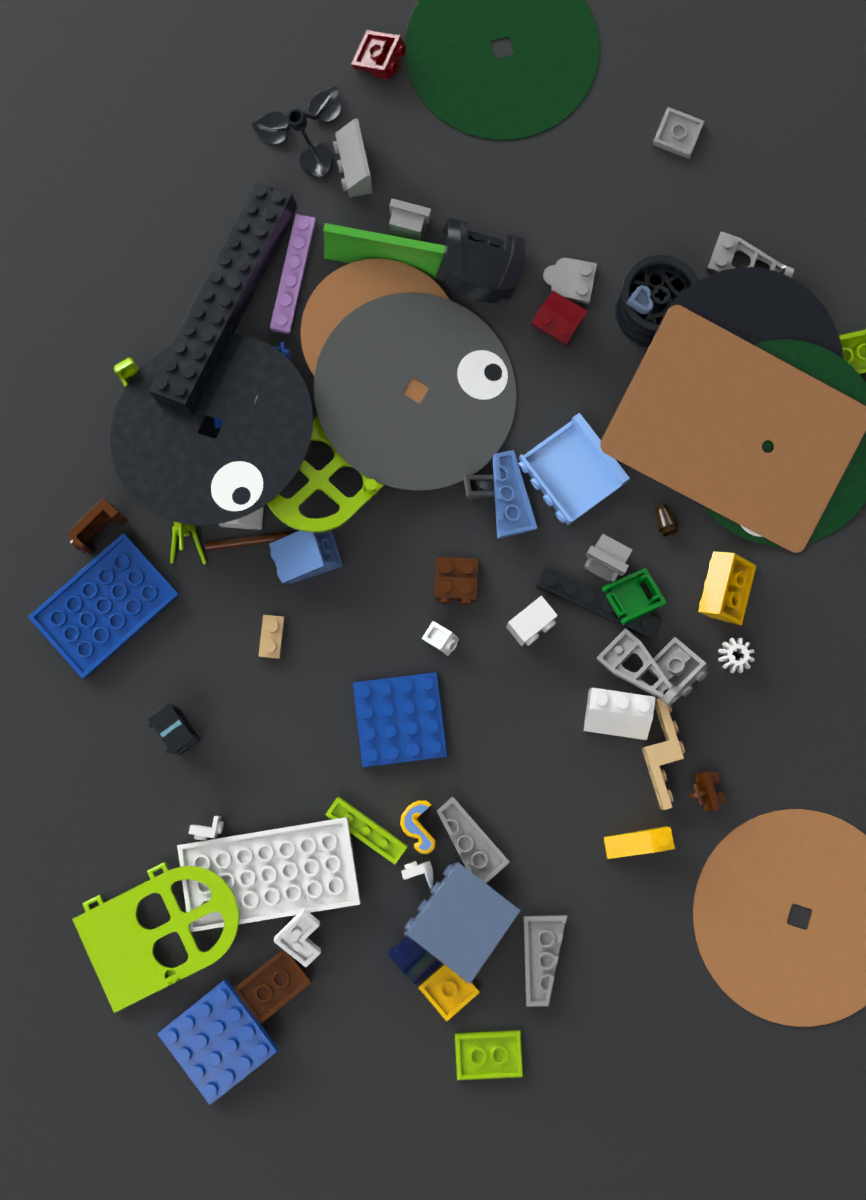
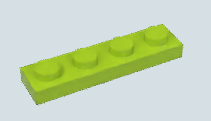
[325,796,408,865]

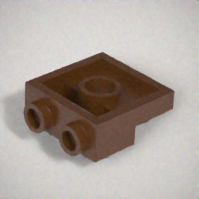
[434,557,478,604]

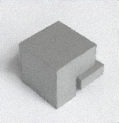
[389,198,431,241]
[583,534,632,583]

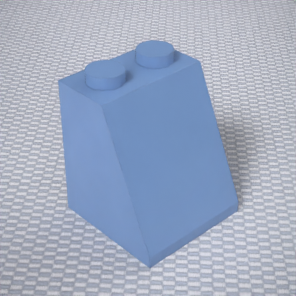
[269,530,343,583]

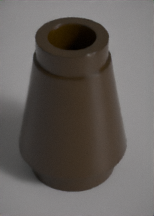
[655,504,678,537]

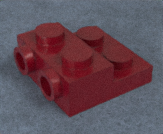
[351,30,406,80]

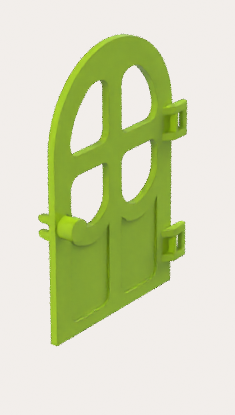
[267,416,384,533]
[72,862,239,1013]

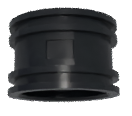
[615,255,699,348]

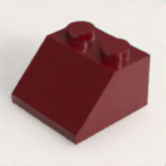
[531,291,588,347]

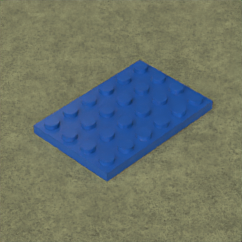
[28,533,179,679]

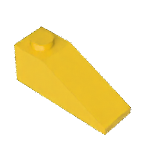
[603,826,675,859]

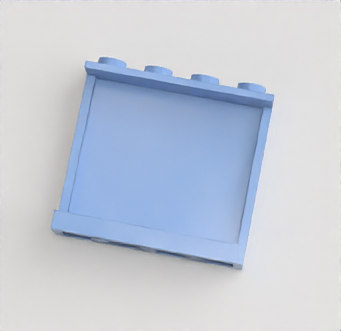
[518,413,630,526]

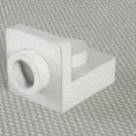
[421,621,459,656]

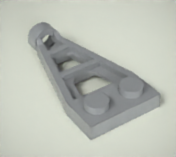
[706,231,794,278]
[597,628,680,706]

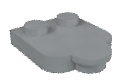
[543,258,597,304]

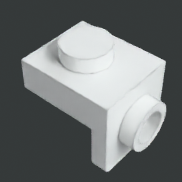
[189,816,224,841]

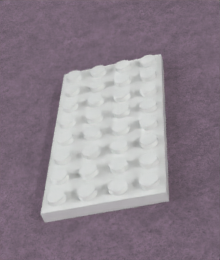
[177,817,361,932]

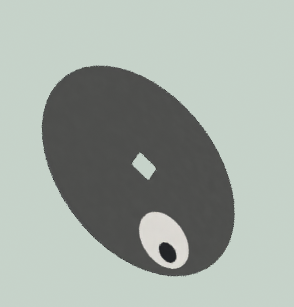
[314,292,516,491]

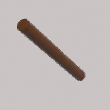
[205,532,288,551]

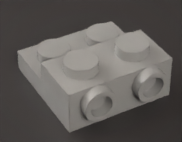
[648,637,708,699]

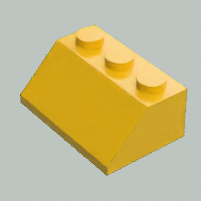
[698,551,756,625]

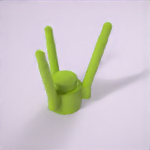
[170,522,207,564]

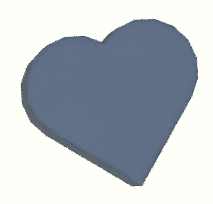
[626,285,653,314]

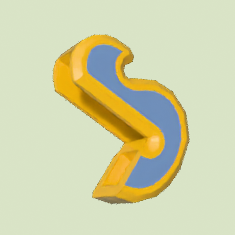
[400,800,435,854]

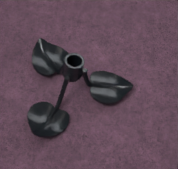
[252,86,341,177]

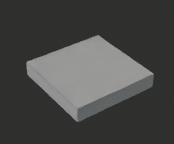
[652,107,705,159]

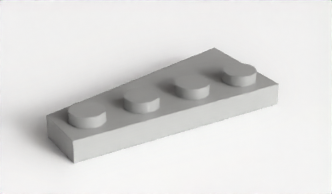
[437,797,509,883]
[523,915,567,1006]

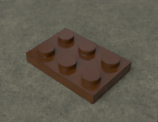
[234,949,312,1024]

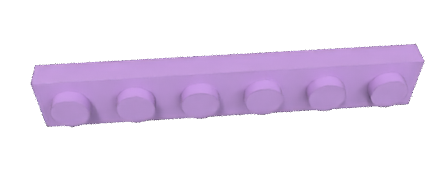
[270,214,316,335]

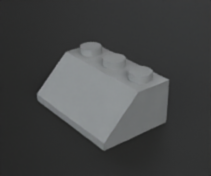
[333,118,372,198]

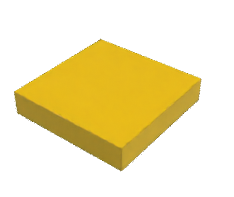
[418,964,480,1022]

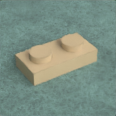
[259,615,285,659]

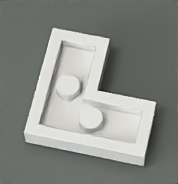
[274,908,321,967]

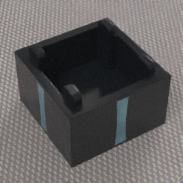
[148,704,201,755]

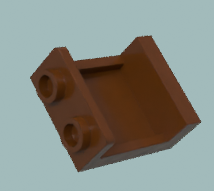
[67,498,128,555]

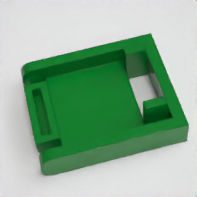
[602,568,667,625]

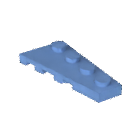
[492,450,537,539]

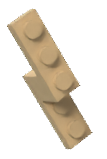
[642,698,685,810]

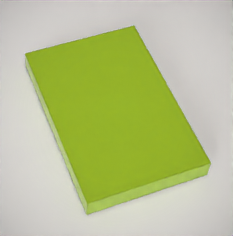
[455,1030,523,1080]

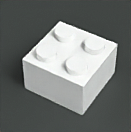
[506,596,558,646]

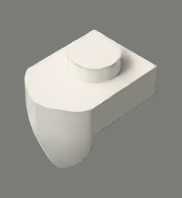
[401,861,433,889]

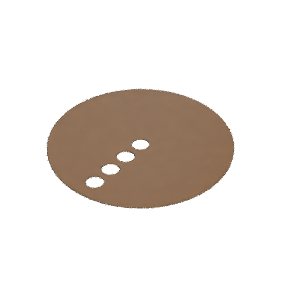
[301,259,449,403]

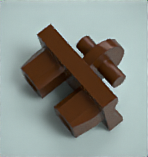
[689,771,726,812]

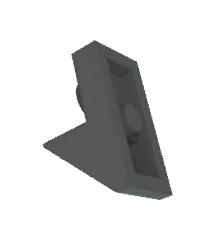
[463,475,495,501]

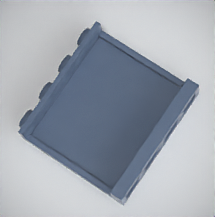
[404,862,521,984]

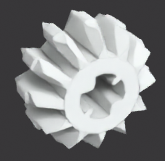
[718,638,755,673]

